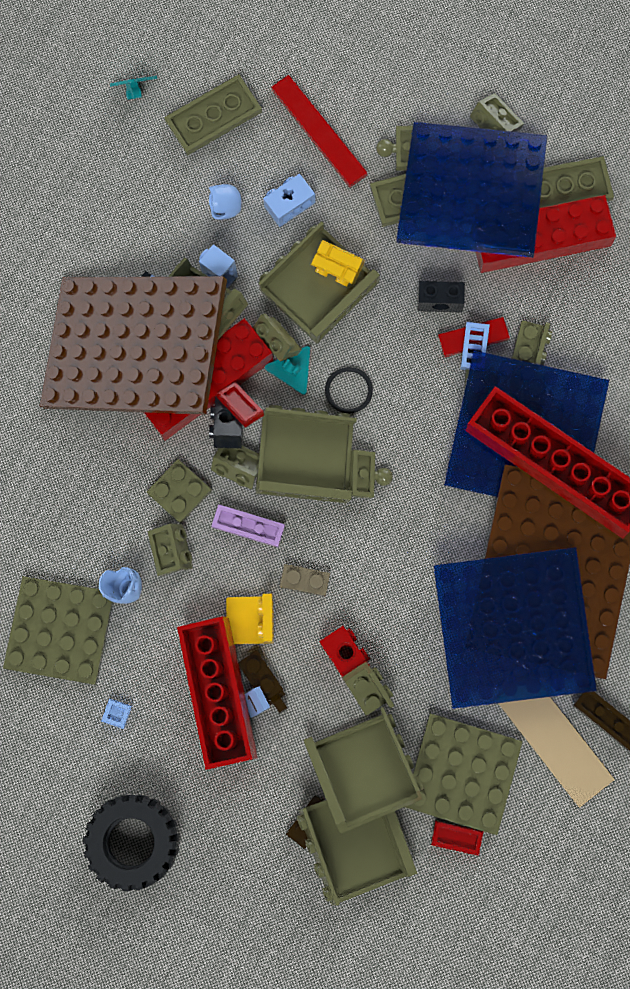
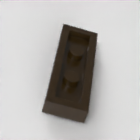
[572,687,630,752]

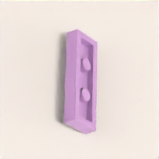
[211,504,285,548]

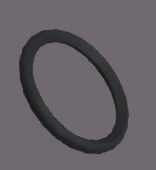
[325,367,373,414]

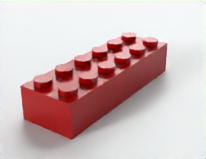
[471,195,616,273]
[143,318,273,441]
[177,616,258,770]

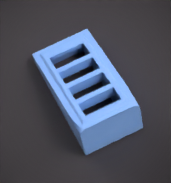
[460,322,489,371]

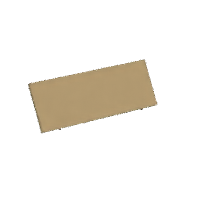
[495,672,615,808]

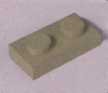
[280,564,330,597]

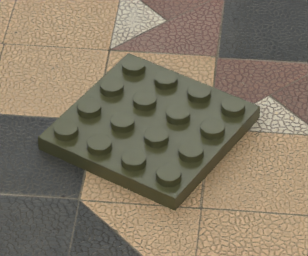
[3,576,114,685]
[405,713,523,835]

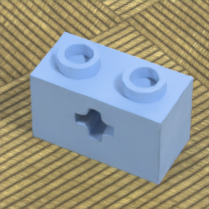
[263,174,316,227]
[199,244,238,288]

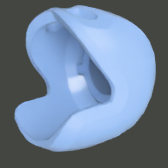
[209,184,242,220]
[99,567,142,604]

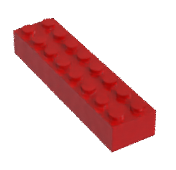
[466,386,630,539]

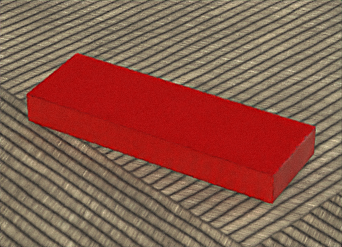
[438,317,510,358]

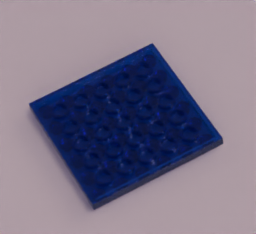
[396,122,547,258]
[444,350,610,498]
[433,547,597,709]

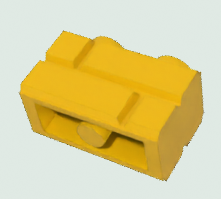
[311,240,365,287]

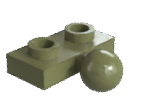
[376,126,419,171]
[349,450,393,499]

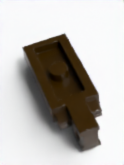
[238,650,288,714]

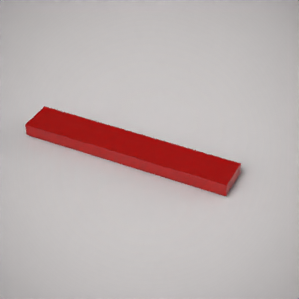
[271,75,367,188]

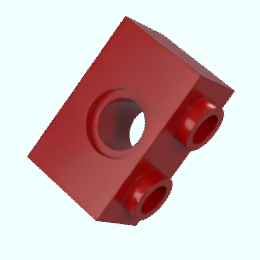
[319,626,371,677]

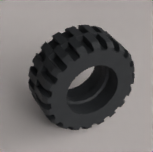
[83,794,180,891]

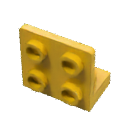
[226,594,274,644]

